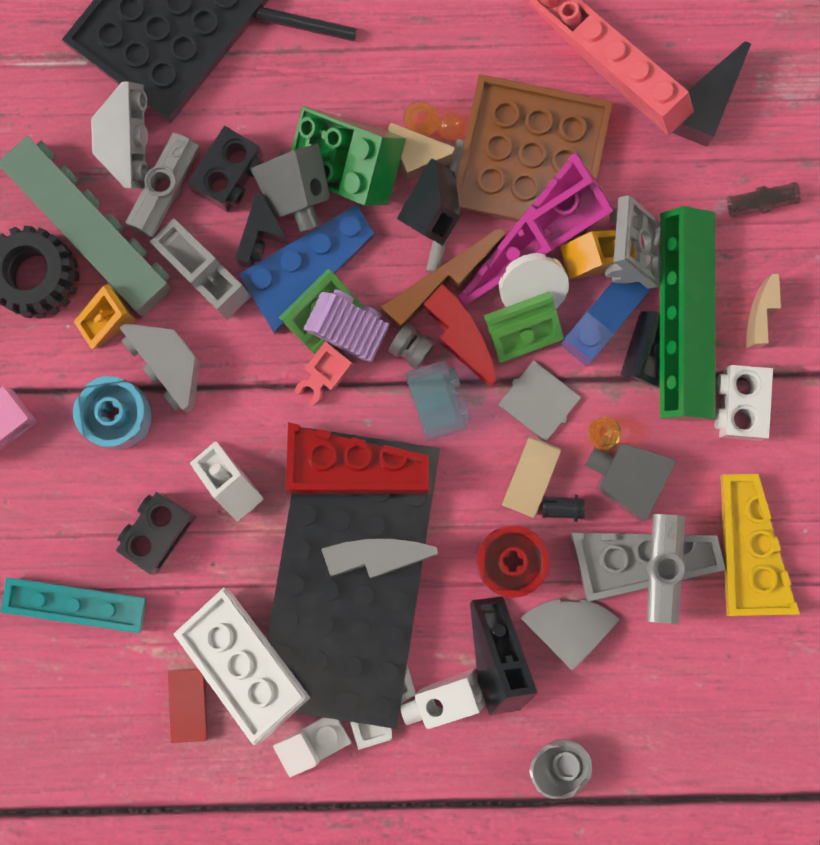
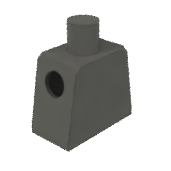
[251,143,330,232]
[585,443,677,522]

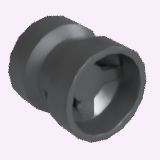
[388,323,436,370]

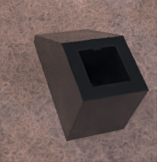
[397,158,461,246]

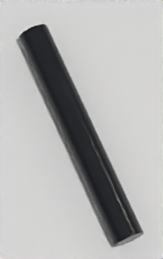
[256,7,357,42]

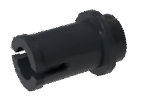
[542,494,585,522]

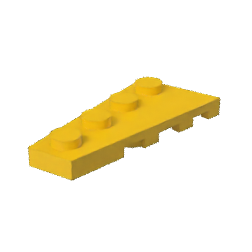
[720,474,800,616]

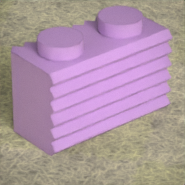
[304,289,389,362]

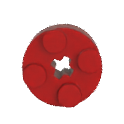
[476,526,550,598]

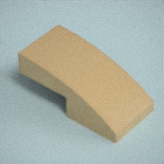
[746,274,781,349]
[502,436,561,518]

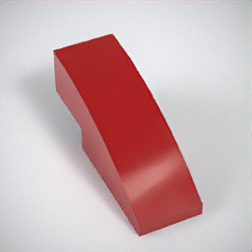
[423,284,497,389]

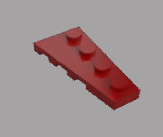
[286,422,429,494]

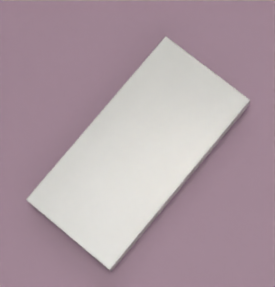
[174,587,310,745]

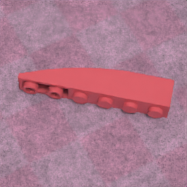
[527,0,694,136]

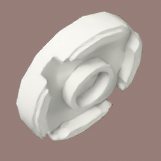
[499,253,569,309]

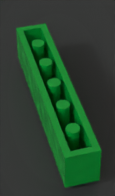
[660,206,716,422]

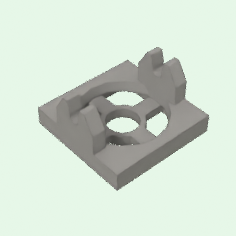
[605,195,660,289]

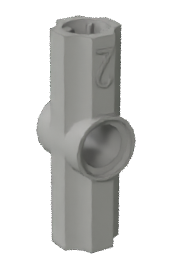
[125,133,200,238]
[646,514,685,624]

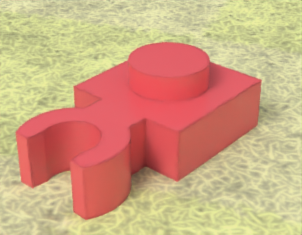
[295,341,354,405]

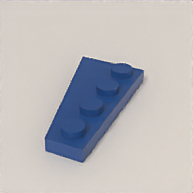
[239,204,374,334]

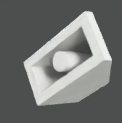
[190,441,264,522]

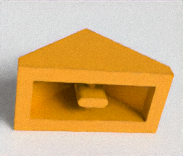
[74,284,137,350]

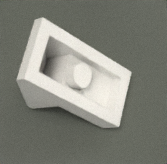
[273,717,352,777]

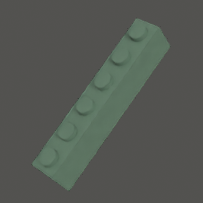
[0,135,173,317]

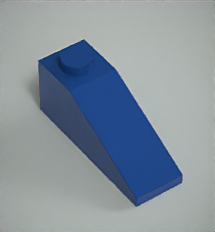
[561,281,651,366]

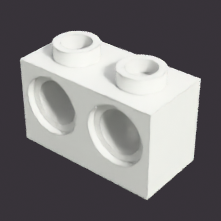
[715,365,773,441]

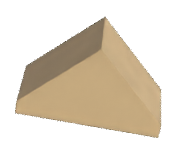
[388,123,455,182]

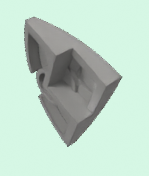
[520,599,620,670]

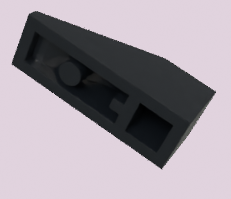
[672,41,751,147]
[470,596,538,716]

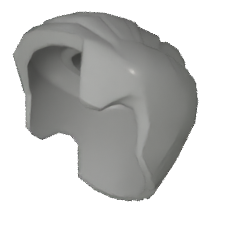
[530,739,592,799]

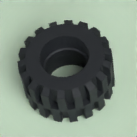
[0,226,79,319]

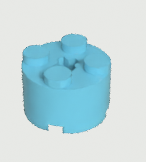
[73,376,152,450]

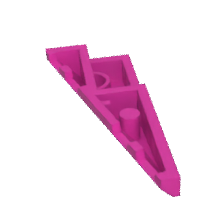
[459,152,615,306]

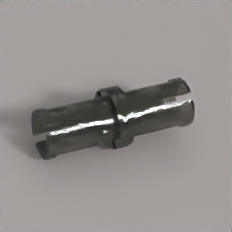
[727,182,801,218]

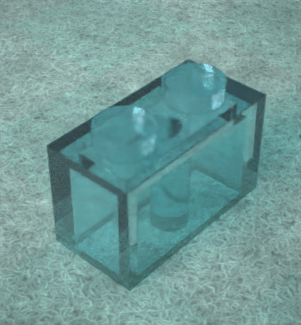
[405,360,471,442]

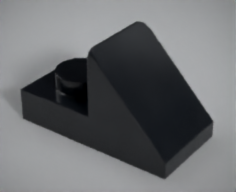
[235,193,288,268]

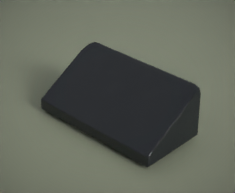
[621,311,660,388]

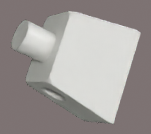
[400,668,485,729]

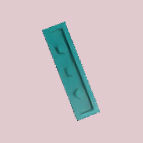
[0,577,147,633]

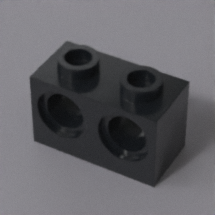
[188,125,264,213]
[115,492,196,575]

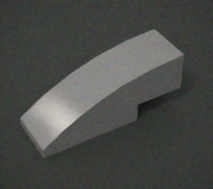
[150,218,251,320]
[322,539,438,579]

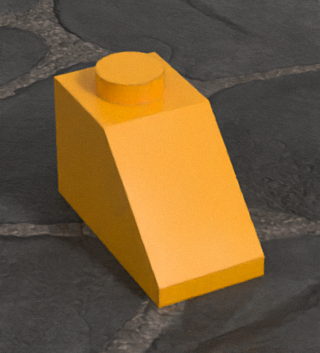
[560,230,636,279]

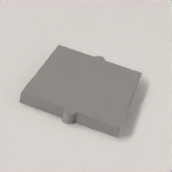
[498,360,581,442]

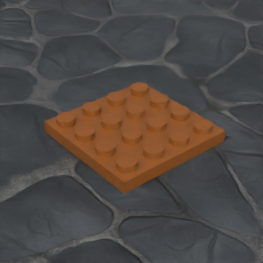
[456,74,613,236]

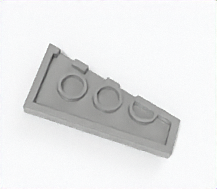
[570,533,725,602]

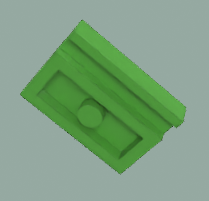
[279,269,363,354]
[484,291,564,363]

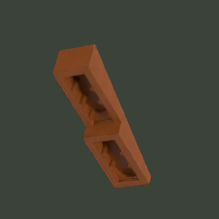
[381,228,506,330]

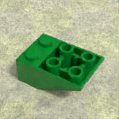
[291,106,406,206]

